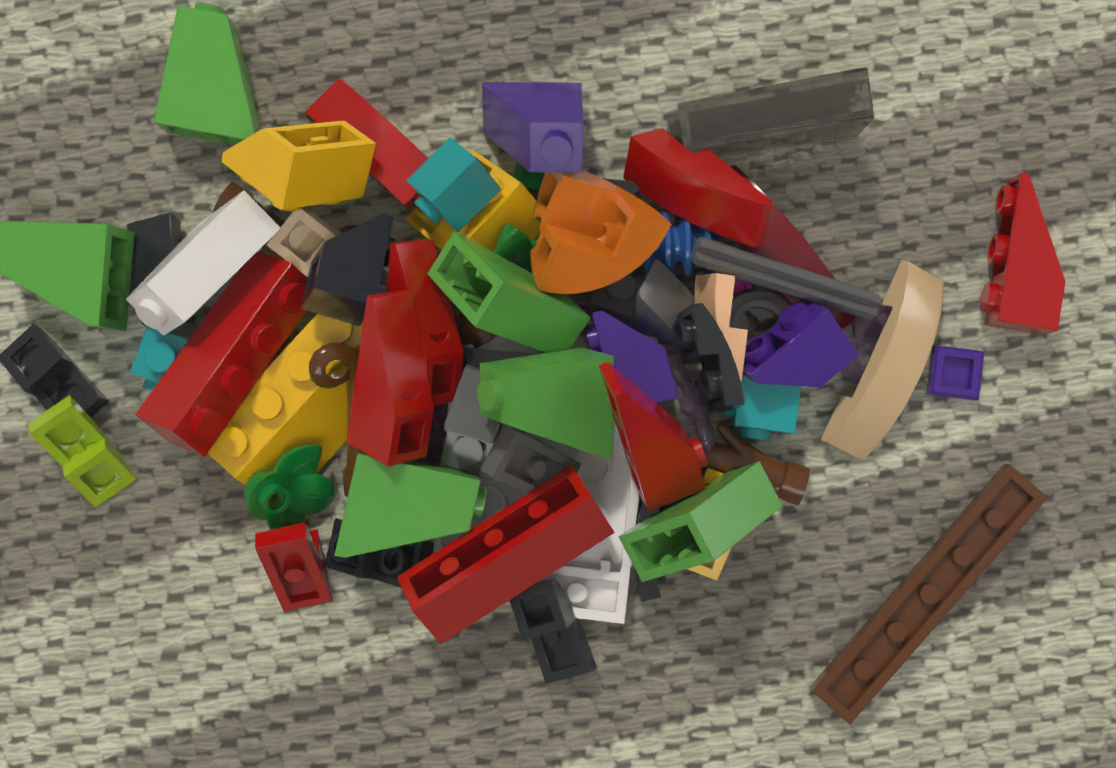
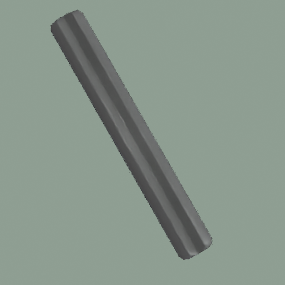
[691,237,881,320]

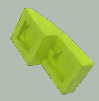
[28,395,137,508]

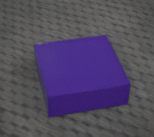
[926,345,985,401]

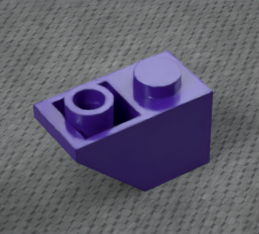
[743,300,859,387]
[584,311,678,404]

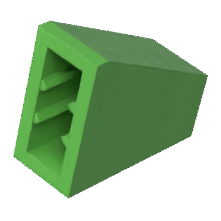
[154,2,261,145]
[0,221,135,332]
[427,231,591,353]
[477,347,614,458]
[334,449,487,558]
[618,461,783,582]

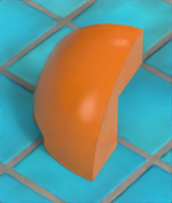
[530,170,672,294]

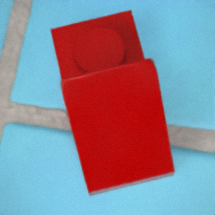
[255,522,332,612]

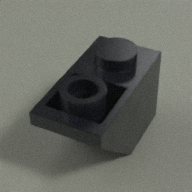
[301,214,396,326]

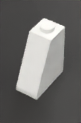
[126,190,280,336]

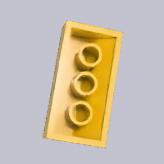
[208,314,363,485]

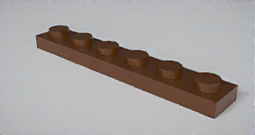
[809,464,1048,725]

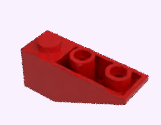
[979,172,1066,335]
[387,239,464,406]
[346,290,434,467]

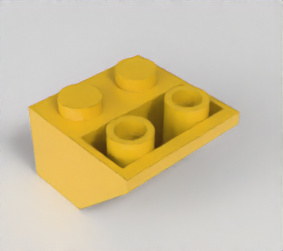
[221,121,376,211]
[405,149,541,253]

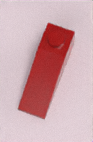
[598,362,708,511]

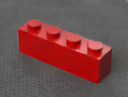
[135,252,307,458]
[397,465,615,644]

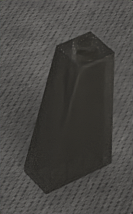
[667,67,875,157]

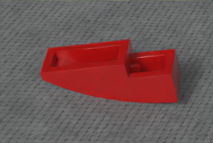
[305,78,428,212]
[623,128,773,247]

